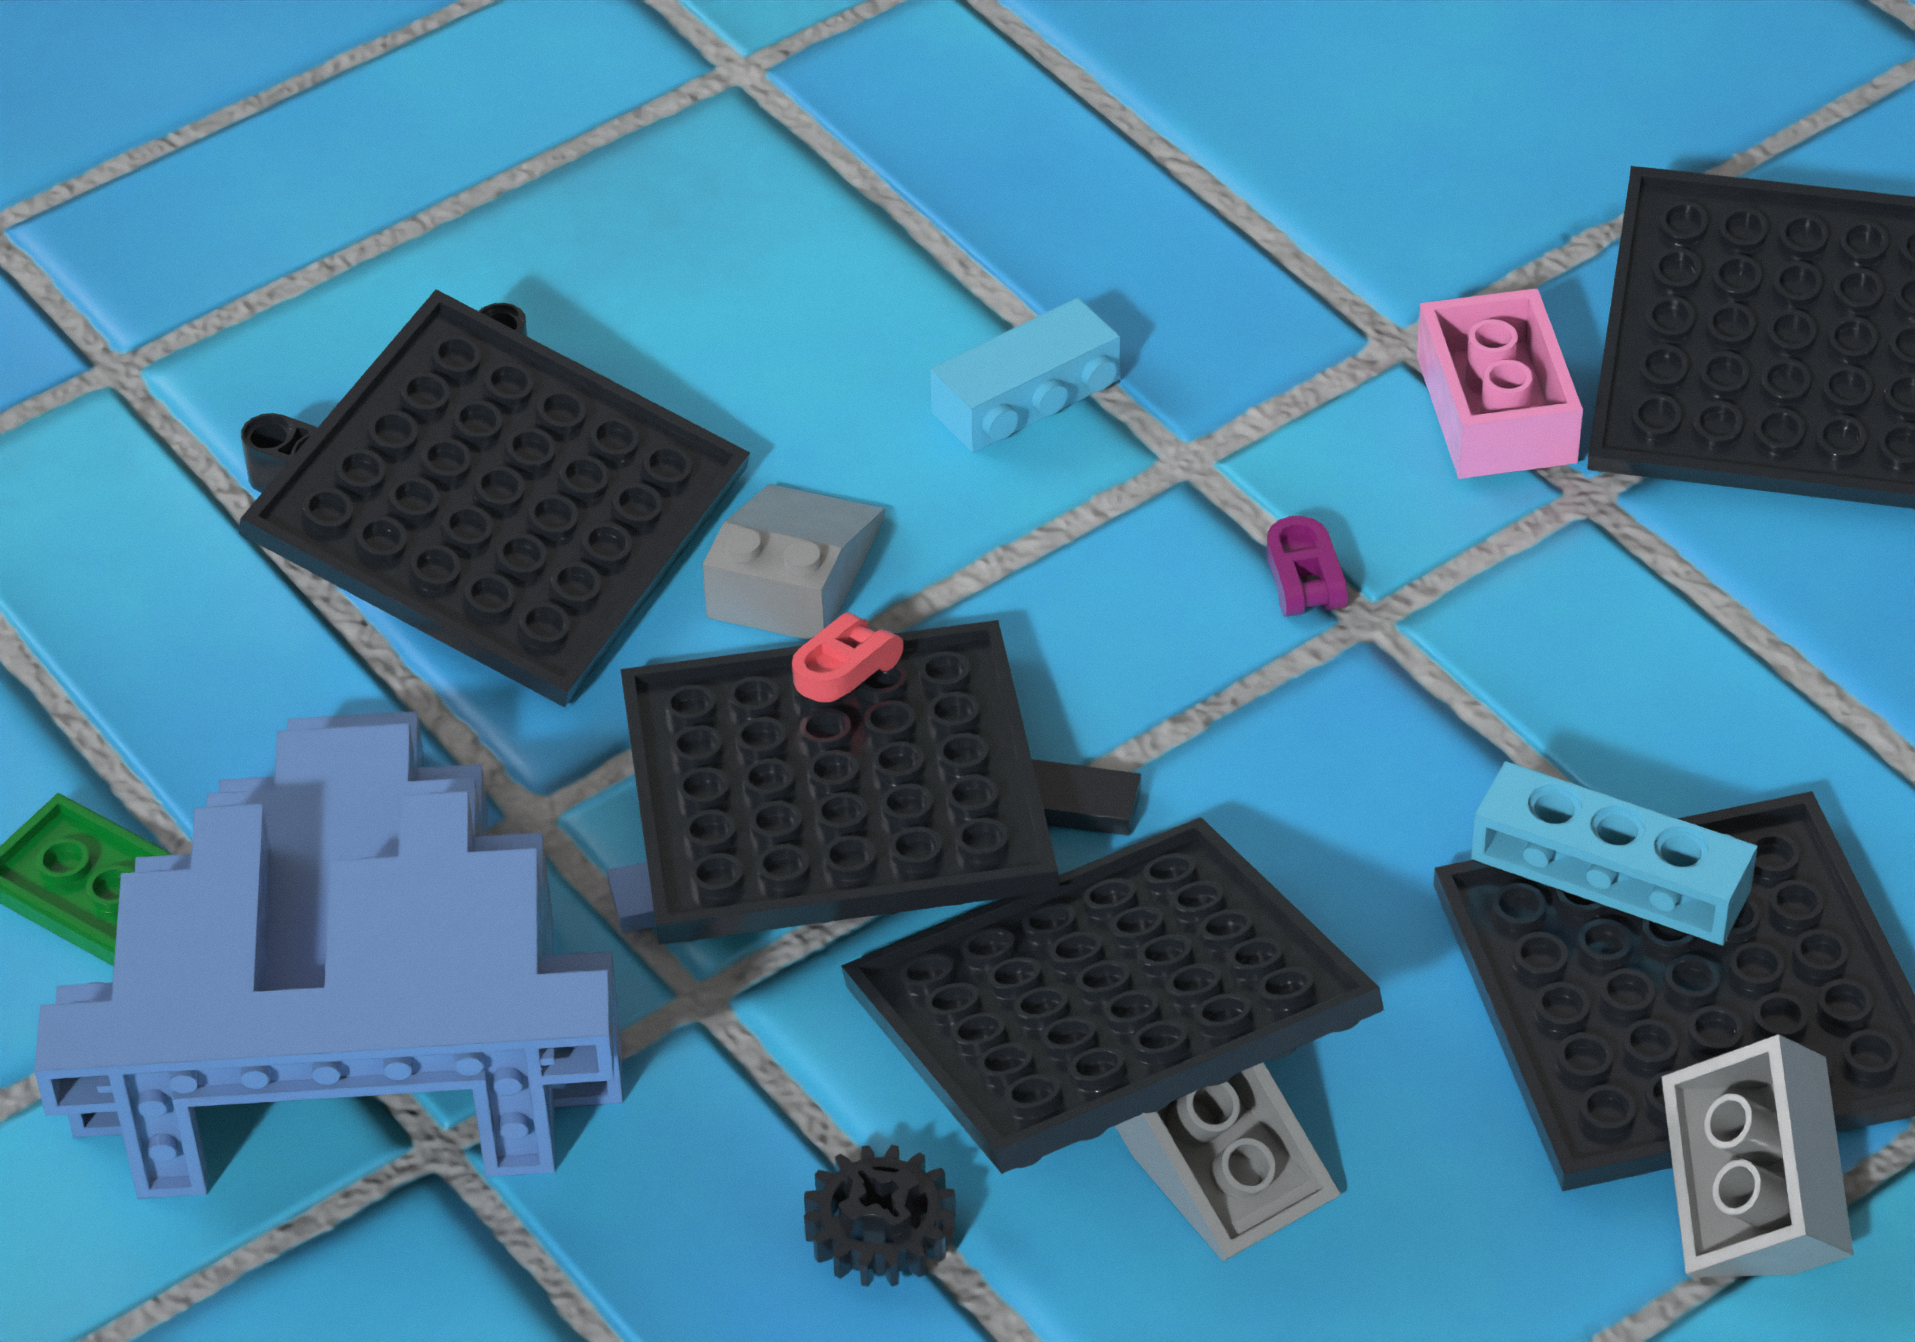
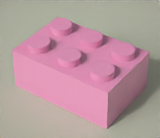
[1417,288,1583,479]

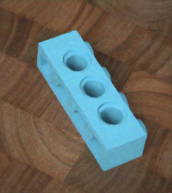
[1471,761,1758,946]

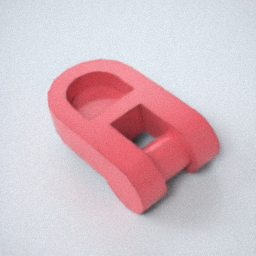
[792,613,903,702]

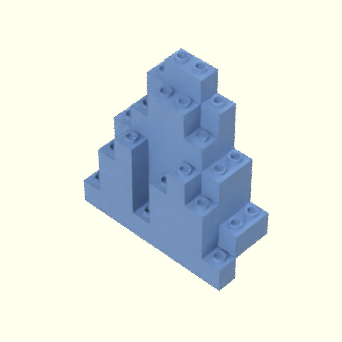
[34,711,623,1199]

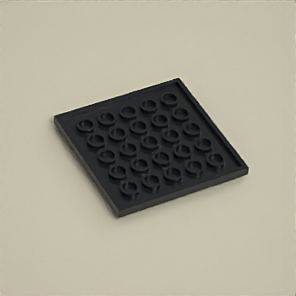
[1587,166,1915,509]
[239,289,750,708]
[620,620,1059,945]
[1433,791,1915,1191]
[841,817,1384,1174]

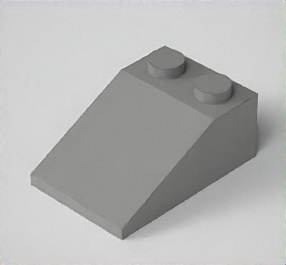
[702,484,885,640]
[1115,1062,1341,1262]

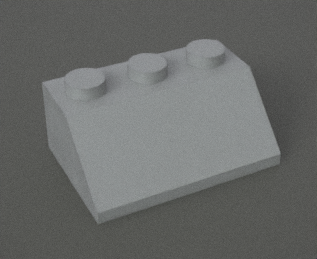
[1662,1034,1854,1277]

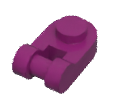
[1267,516,1348,617]

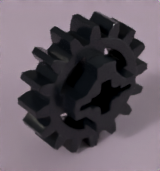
[803,1145,956,1287]

